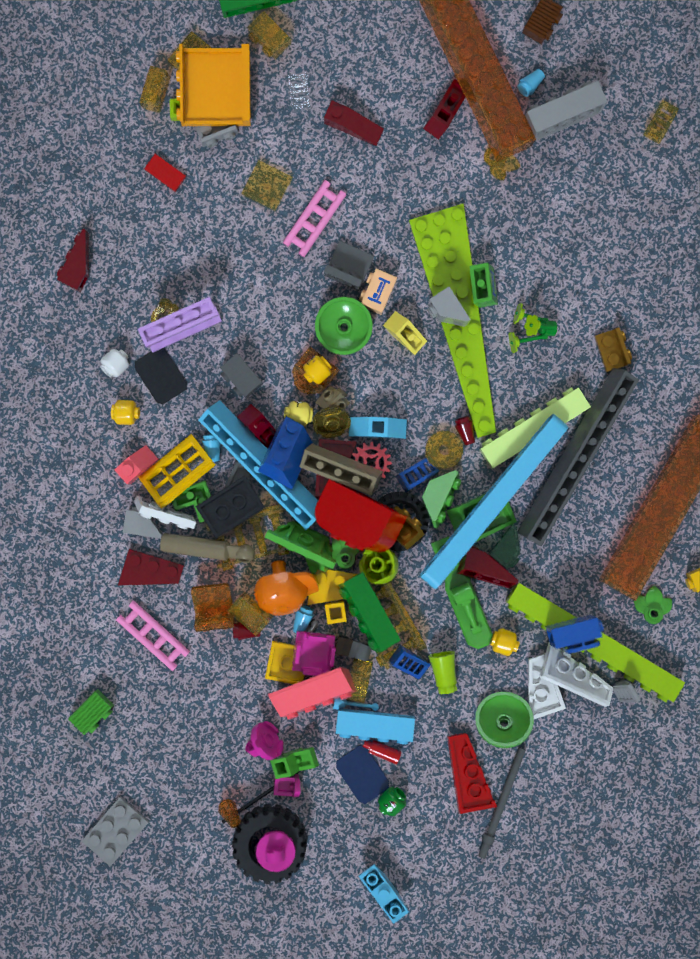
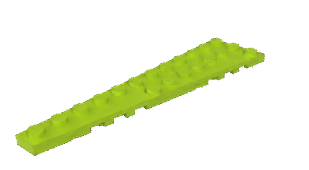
[409,203,496,438]

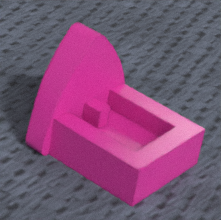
[273,774,300,798]

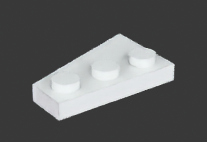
[134,495,196,529]
[528,653,566,719]

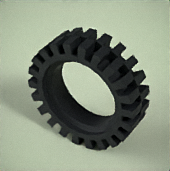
[378,492,429,551]

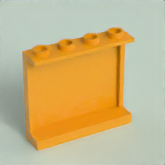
[176,44,251,126]

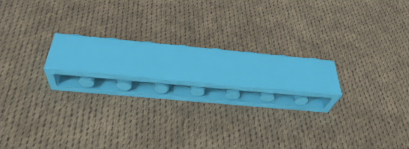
[198,400,318,530]

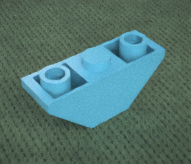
[349,417,407,439]
[359,864,409,924]

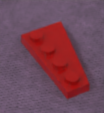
[447,733,497,814]

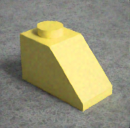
[383,311,427,355]

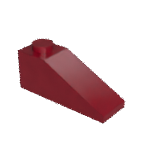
[423,79,470,140]
[324,100,384,146]
[457,546,518,589]

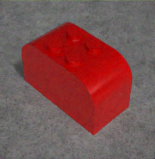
[315,479,407,552]

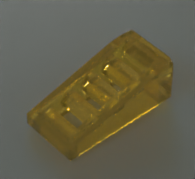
[643,100,679,144]

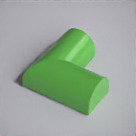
[172,480,211,523]

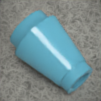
[517,69,545,97]
[202,434,221,462]
[292,605,314,633]

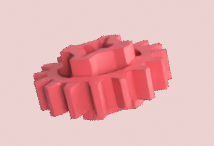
[352,442,392,478]

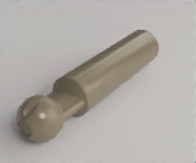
[160,533,255,563]

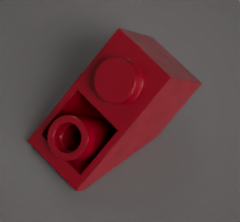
[237,404,276,449]

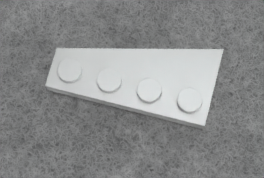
[540,643,613,707]

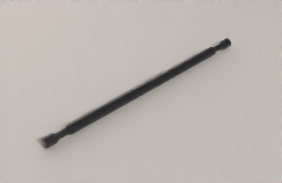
[222,772,300,824]

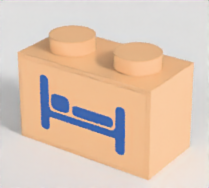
[359,269,397,315]

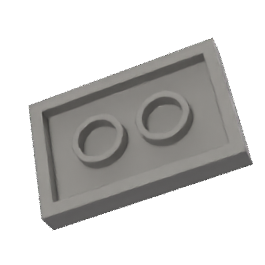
[82,796,149,866]

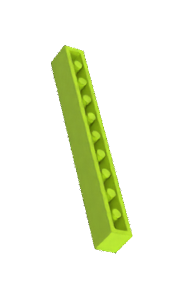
[505,583,685,703]

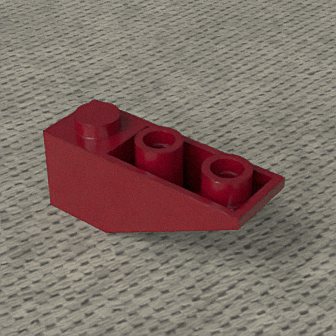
[57,229,89,293]

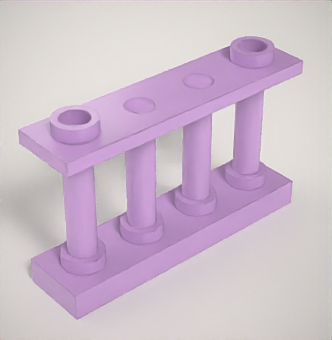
[138,297,222,353]

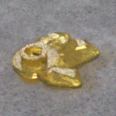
[484,143,520,181]

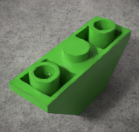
[422,470,461,529]

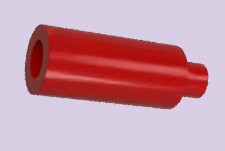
[363,740,402,765]

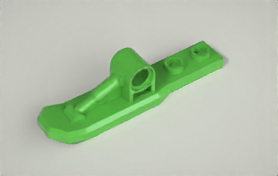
[431,536,493,649]

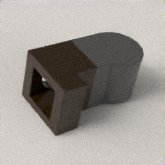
[335,635,372,661]

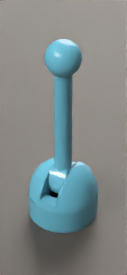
[332,698,379,711]

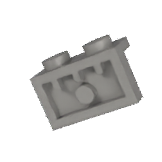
[195,125,238,148]

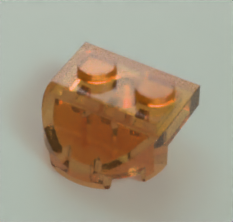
[292,347,340,394]

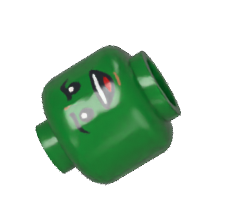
[378,787,407,816]

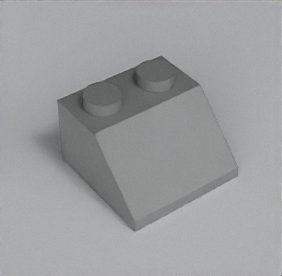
[427,287,471,327]

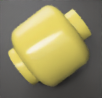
[284,401,313,427]

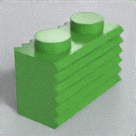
[68,689,114,735]

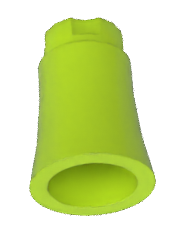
[428,651,457,694]

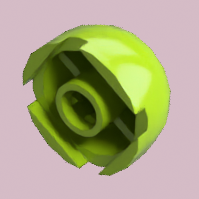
[359,549,399,585]

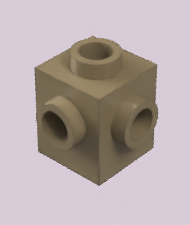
[315,385,350,410]

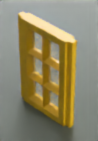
[138,434,216,509]

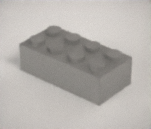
[522,81,608,143]

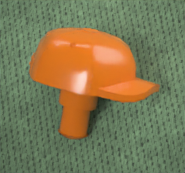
[254,560,319,616]

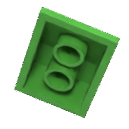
[446,493,517,541]

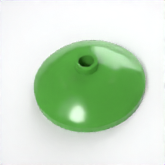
[315,297,373,355]
[475,692,534,748]

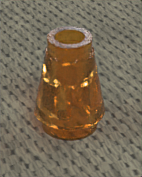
[218,799,241,828]

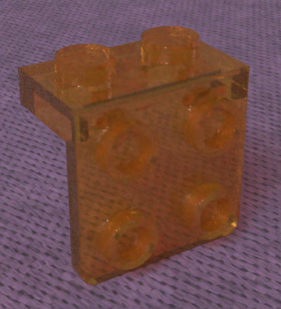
[191,583,235,632]

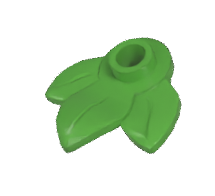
[331,538,360,569]
[634,586,672,624]

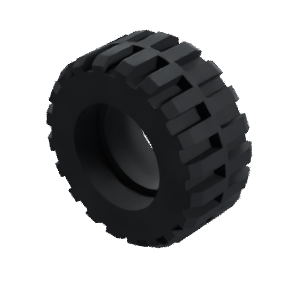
[232,804,307,884]

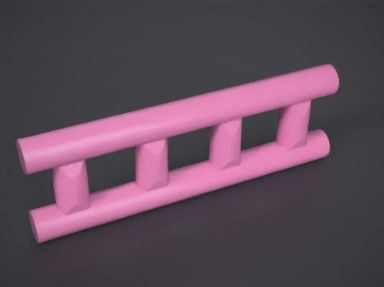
[283,180,347,257]
[116,600,190,671]

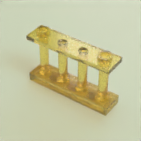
[206,504,290,571]
[347,582,427,670]

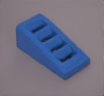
[395,455,440,492]
[389,645,431,679]

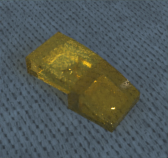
[347,658,373,703]

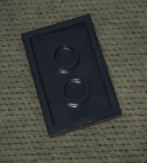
[196,475,266,540]

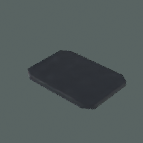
[135,348,187,405]

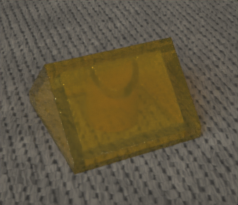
[227,592,273,636]

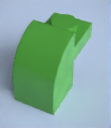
[270,747,319,779]

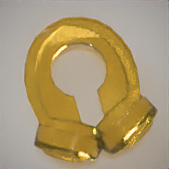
[151,298,179,322]

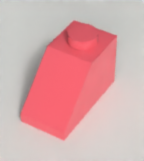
[114,445,159,485]

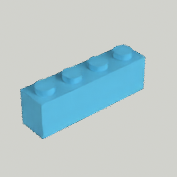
[336,708,415,744]

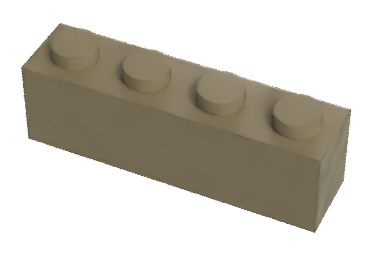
[300,444,383,495]

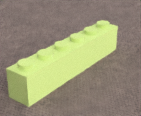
[479,387,591,469]

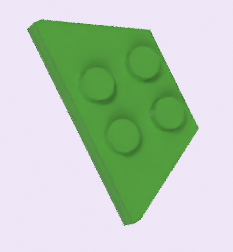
[265,521,336,569]

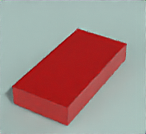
[144,154,186,192]

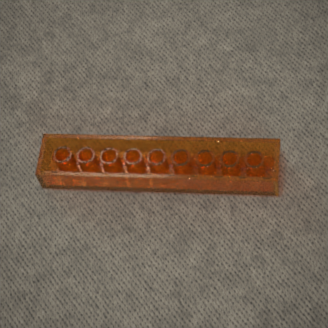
[419,0,536,162]
[598,414,700,601]

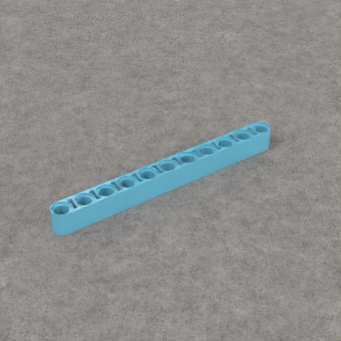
[419,414,569,589]

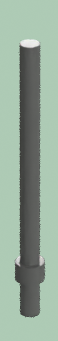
[478,747,526,859]

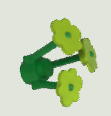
[508,303,557,353]

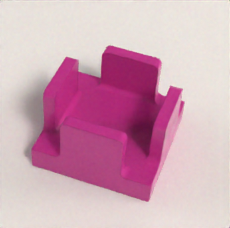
[292,631,336,676]

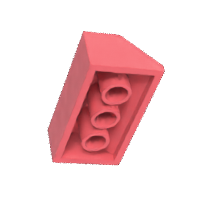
[268,667,356,720]

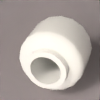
[100,349,129,377]

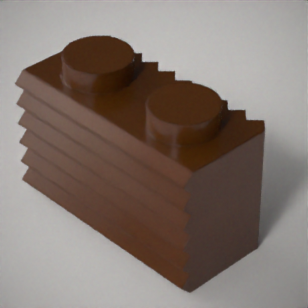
[522,0,563,45]

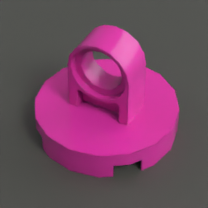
[245,721,283,760]
[256,831,296,872]

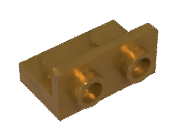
[594,327,632,372]
[394,506,425,550]

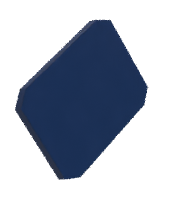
[336,745,389,804]

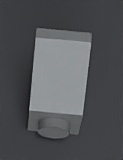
[123,507,163,539]

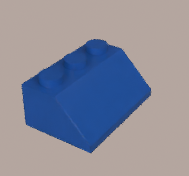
[258,416,313,490]

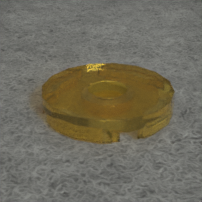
[425,431,463,469]

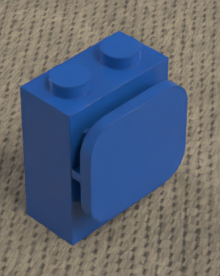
[545,615,604,653]

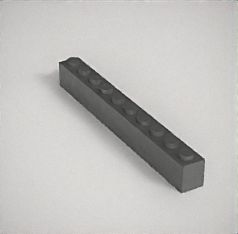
[516,368,639,546]

